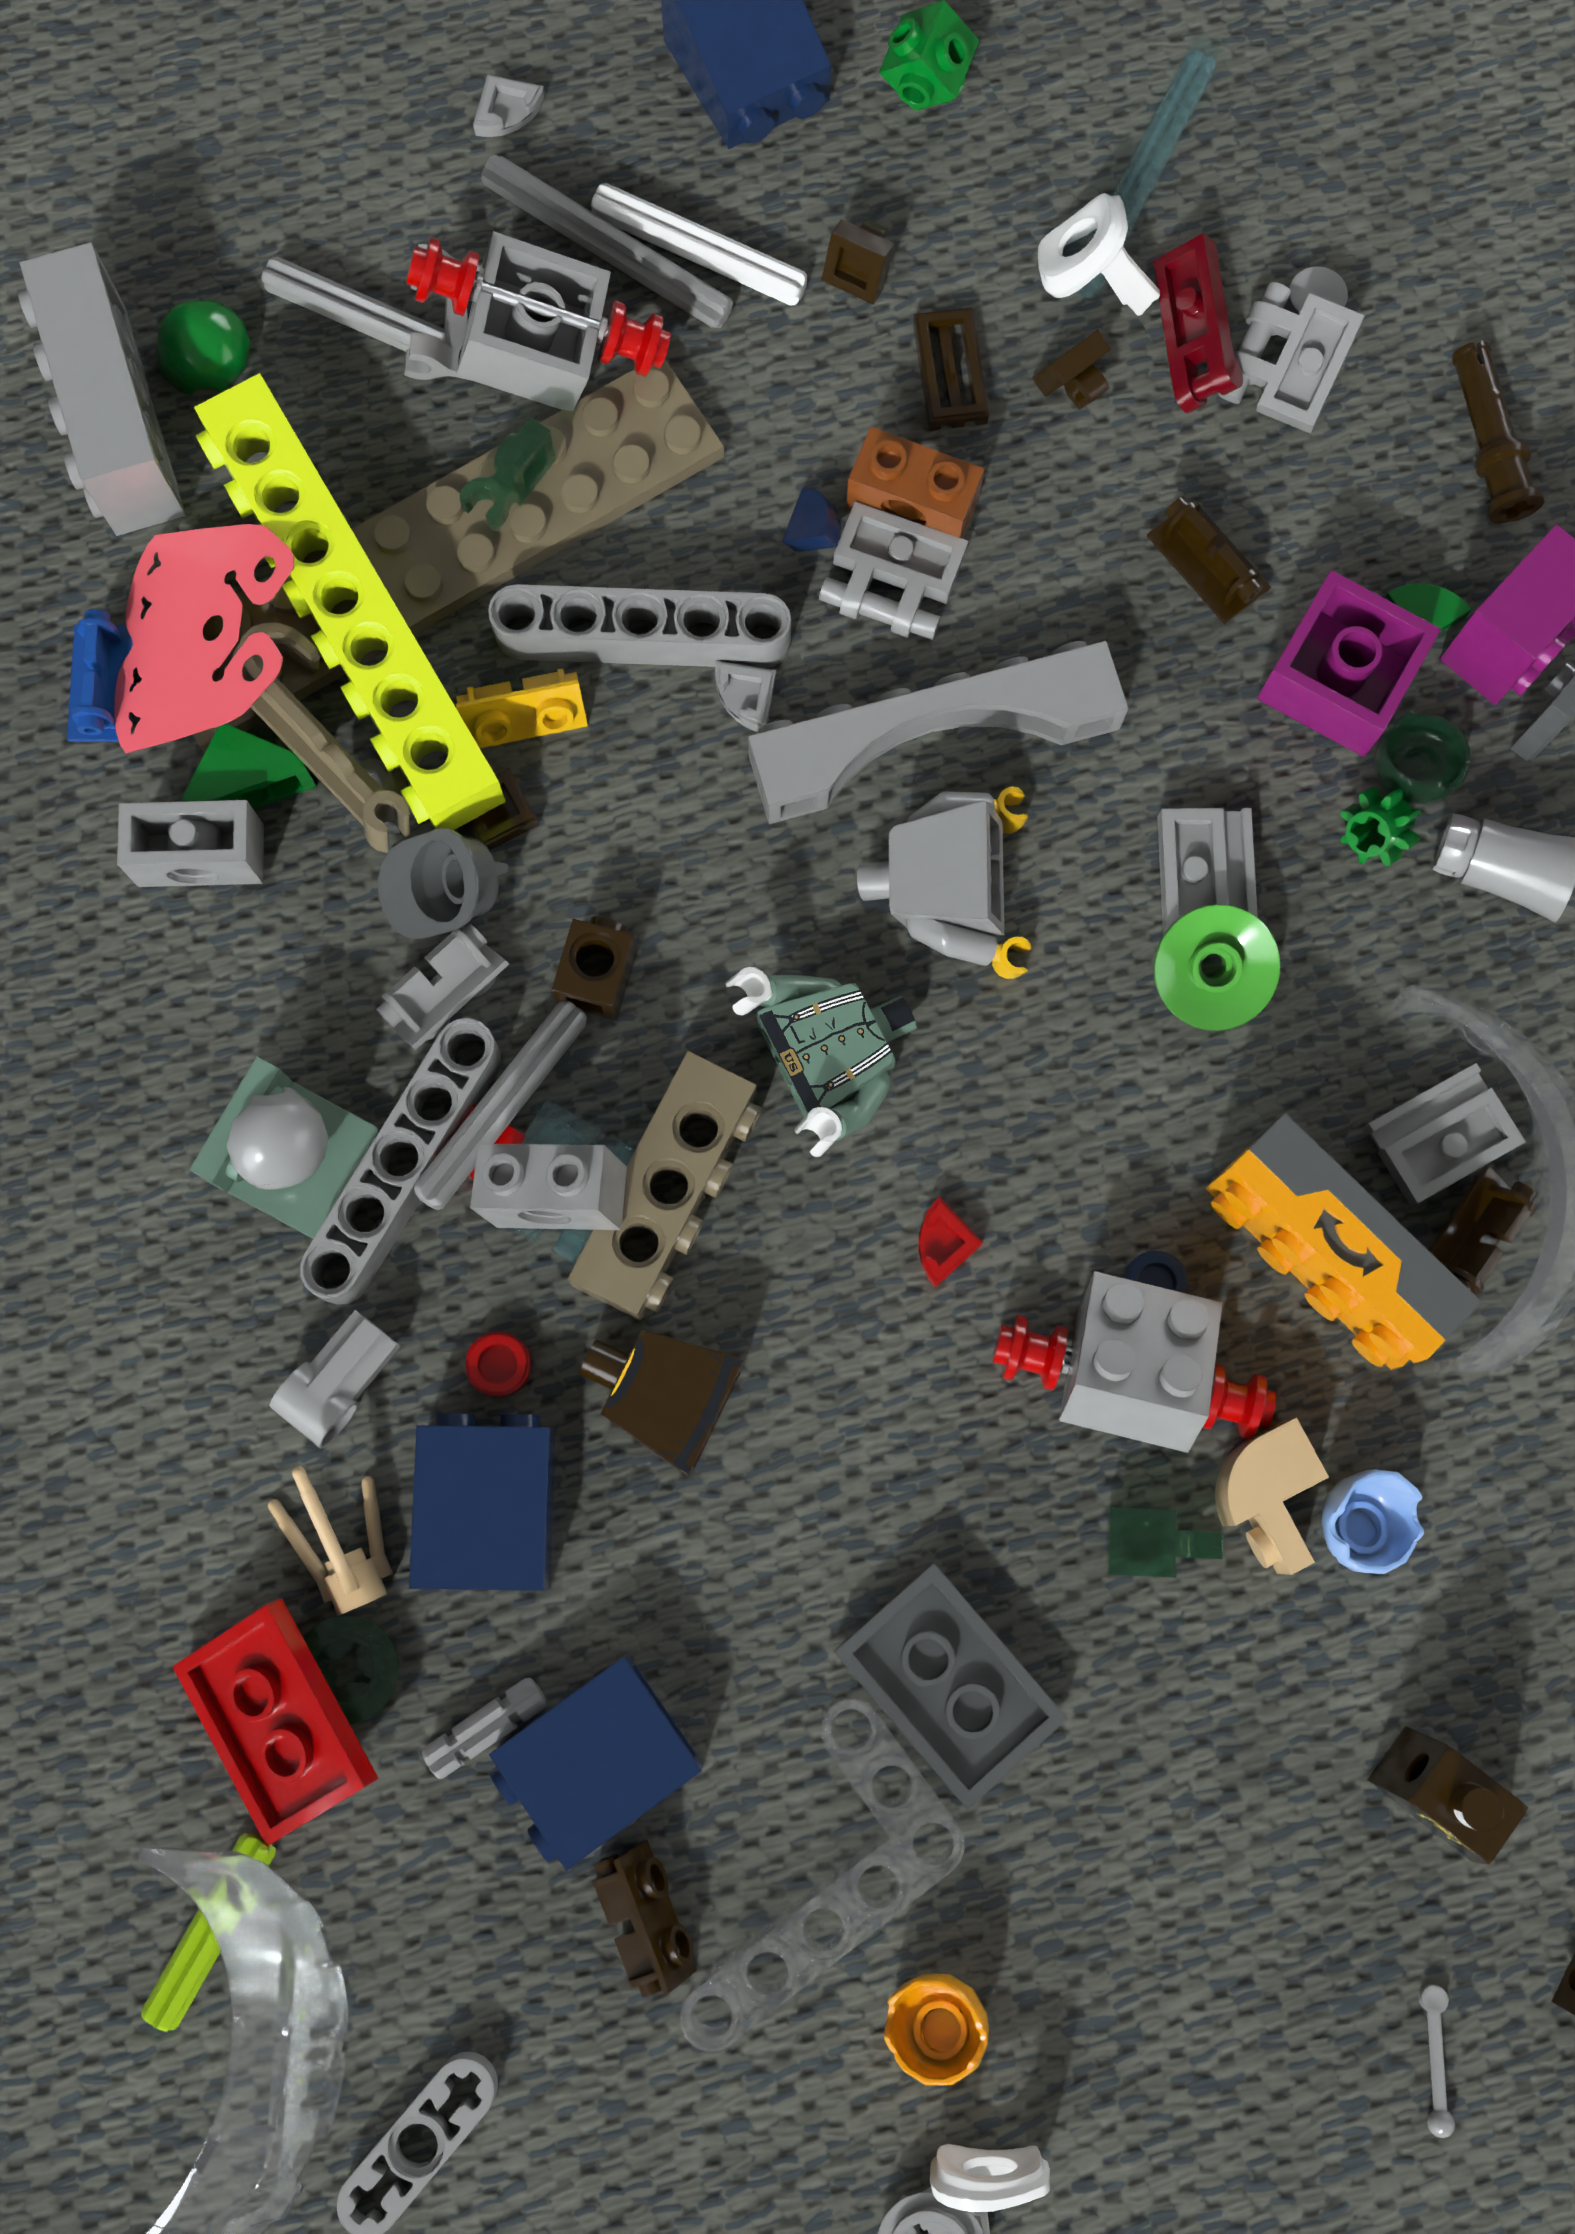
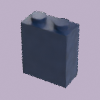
[409,1413,556,1591]
[489,1654,704,1871]

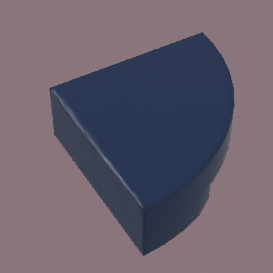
[782,488,841,552]

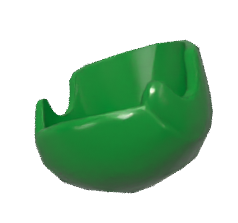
[156,300,251,395]

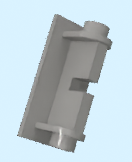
[376,924,509,1050]

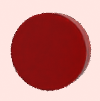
[465,1331,532,1398]

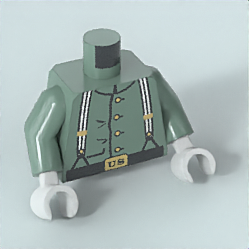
[726,967,917,1157]

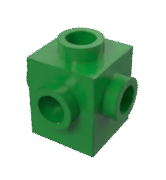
[879,0,979,111]

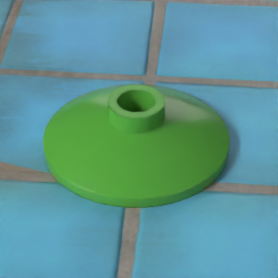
[1153,904,1280,1031]

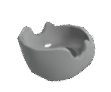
[227,1087,329,1190]

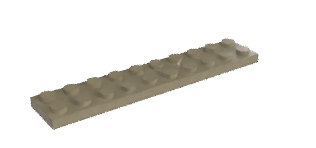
[193,359,725,754]

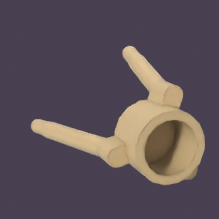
[268,1466,393,1616]

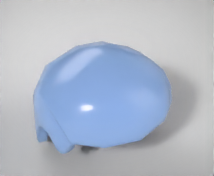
[1321,1469,1424,1574]

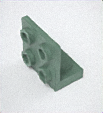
[189,1057,380,1239]

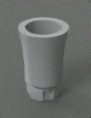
[1432,814,1575,923]

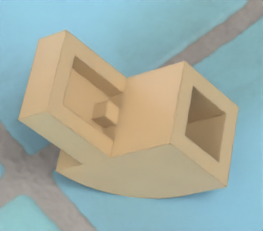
[1215,1417,1329,1575]

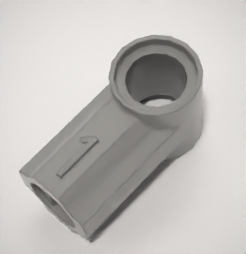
[270,1310,401,1448]

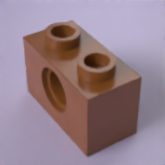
[846,426,985,539]

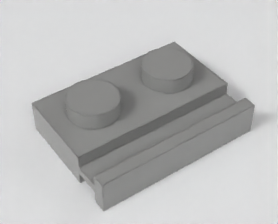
[1157,808,1258,935]
[1362,1063,1526,1207]

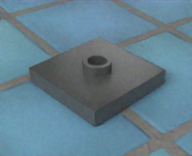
[1510,660,1575,761]

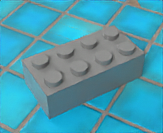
[17,242,186,536]

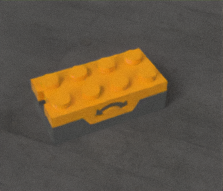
[1205,1113,1482,1370]

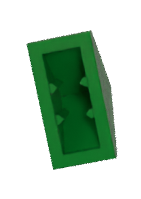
[181,724,317,809]

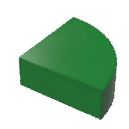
[1384,583,1472,635]

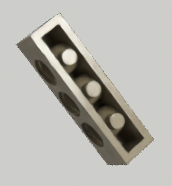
[567,1051,762,1321]

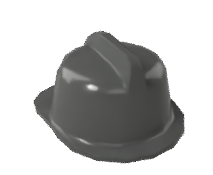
[378,828,509,939]

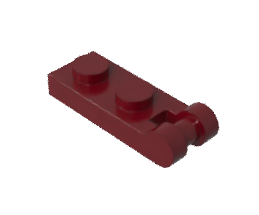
[1153,233,1243,414]

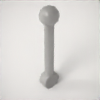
[1419,1984,1455,2138]

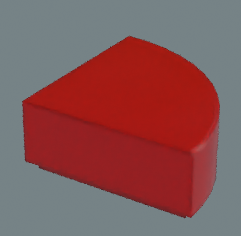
[918,1196,983,1288]

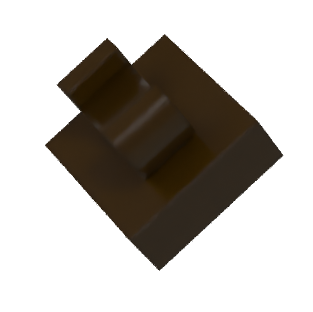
[821,219,895,304]
[1032,329,1111,410]

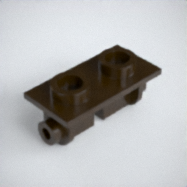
[1147,496,1271,625]
[1428,1165,1538,1294]
[591,1840,697,1998]

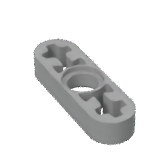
[337,2052,498,2234]

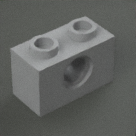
[117,800,264,887]
[470,1144,627,1230]

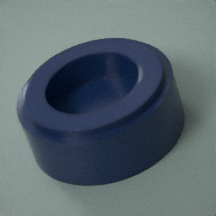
[1122,1251,1189,1294]

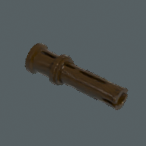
[1452,341,1544,524]

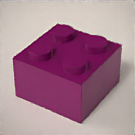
[1440,524,1575,706]
[1257,570,1441,757]

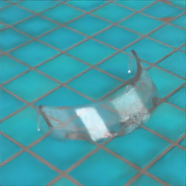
[1391,985,1575,1377]
[139,1845,348,2234]

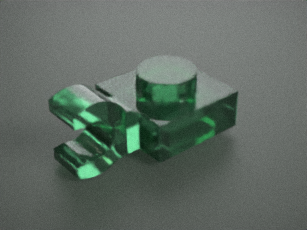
[459,417,556,530]
[1107,1507,1223,1578]

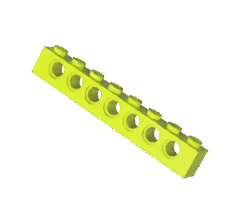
[194,373,506,830]

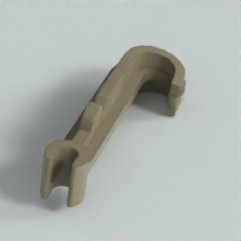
[231,623,410,853]

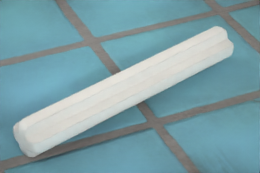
[591,183,807,306]

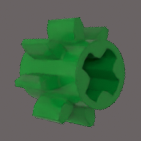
[1340,786,1421,867]

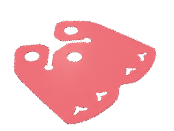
[114,524,294,754]

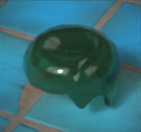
[1374,710,1470,804]

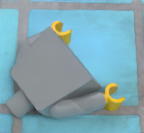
[857,786,1032,979]

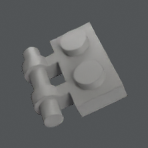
[1218,282,1365,434]
[819,502,969,640]

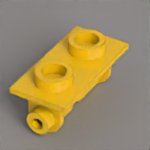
[456,668,588,748]

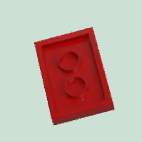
[172,1598,379,1846]

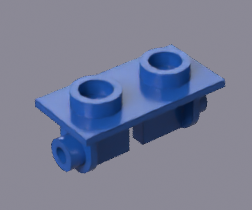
[67,609,134,742]

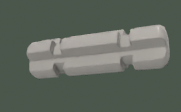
[422,1678,547,1779]

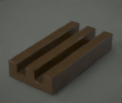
[913,307,989,431]

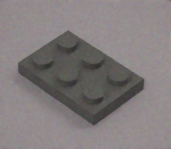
[833,1563,1068,1810]

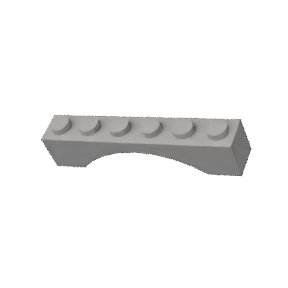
[748,641,1128,824]

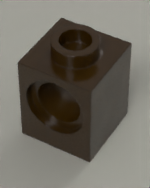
[551,916,637,1021]

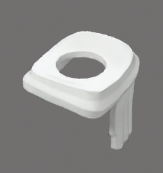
[1038,193,1160,316]
[930,2144,1050,2234]

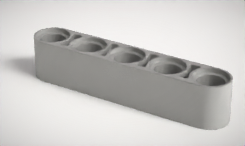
[488,584,791,668]
[300,1018,502,1305]

